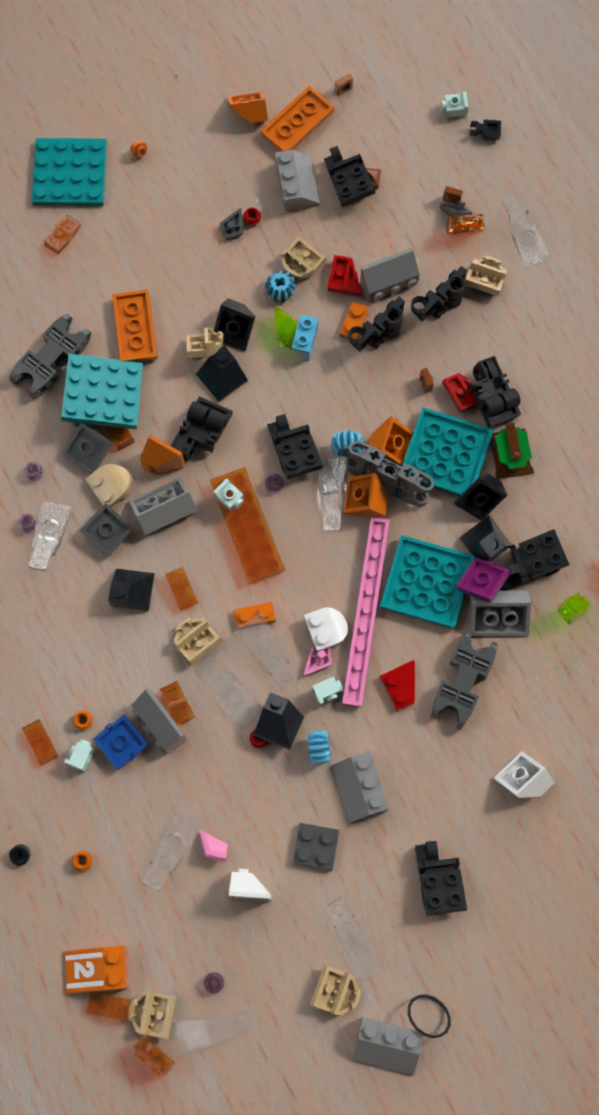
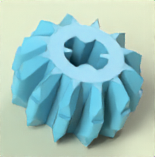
[265,270,296,302]
[331,430,363,457]
[308,730,331,765]

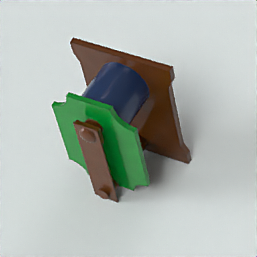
[490,422,534,479]

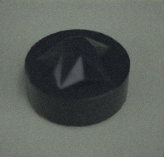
[9,844,31,866]

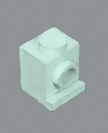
[441,91,468,118]
[213,478,244,512]
[312,676,344,707]
[64,739,95,772]

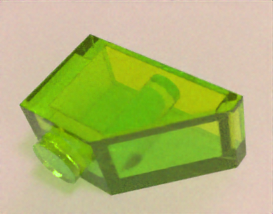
[274,306,298,350]
[557,592,590,625]

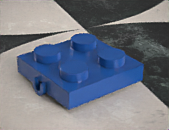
[93,714,149,770]

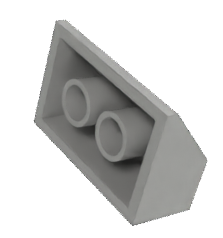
[275,150,320,211]
[360,248,420,302]
[129,478,197,535]
[469,591,531,636]
[132,687,187,754]
[331,751,389,823]
[353,1017,424,1075]

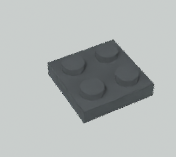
[62,423,113,474]
[80,503,134,557]
[293,823,339,870]

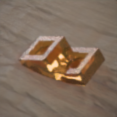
[44,214,81,255]
[104,426,135,451]
[165,566,198,611]
[159,681,195,726]
[22,719,59,766]
[86,992,131,1020]

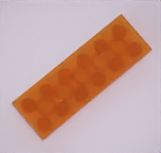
[210,467,285,584]

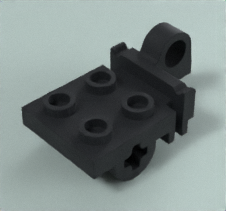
[324,145,375,207]
[411,266,467,322]
[348,296,405,352]
[467,356,522,428]
[171,396,233,461]
[267,414,323,480]
[504,529,569,591]
[415,841,467,916]

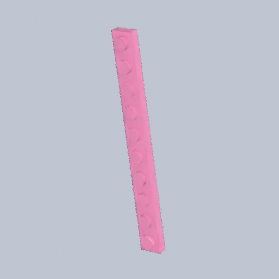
[342,517,390,708]

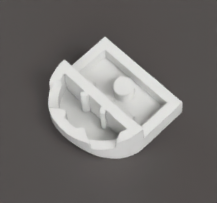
[304,608,348,652]

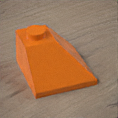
[228,91,268,125]
[368,417,414,467]
[140,435,185,474]
[342,473,388,518]

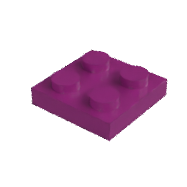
[456,557,510,603]

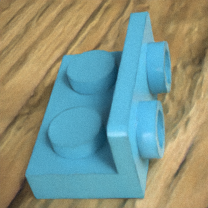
[292,315,318,360]

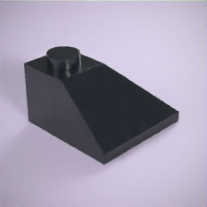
[214,298,256,351]
[196,345,248,402]
[454,473,507,521]
[460,515,512,562]
[108,569,155,611]
[253,692,304,750]

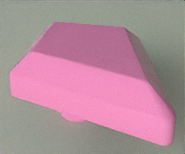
[304,646,332,676]
[199,831,228,862]

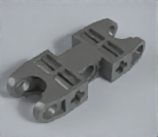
[9,314,92,399]
[345,441,434,507]
[431,631,497,730]

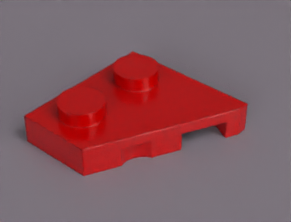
[327,255,362,297]
[442,373,478,413]
[380,660,415,712]

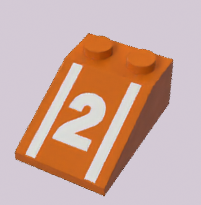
[65,945,129,993]

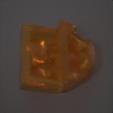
[446,214,485,234]
[133,1035,175,1076]

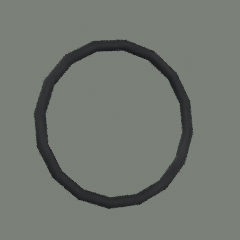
[407,994,451,1038]

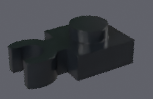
[470,119,501,140]

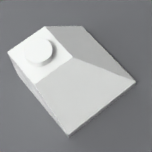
[494,751,555,798]
[229,868,272,900]

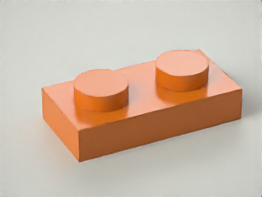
[340,302,369,340]
[234,601,276,630]

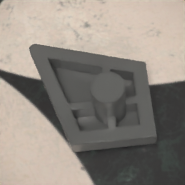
[440,201,472,218]
[220,208,243,240]

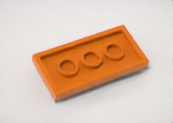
[261,86,335,151]
[112,289,158,362]

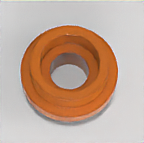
[130,141,147,158]
[73,711,93,730]
[72,851,93,871]

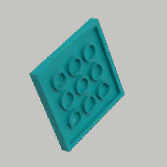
[32,138,107,206]
[61,354,143,430]
[402,407,494,496]
[380,535,475,629]

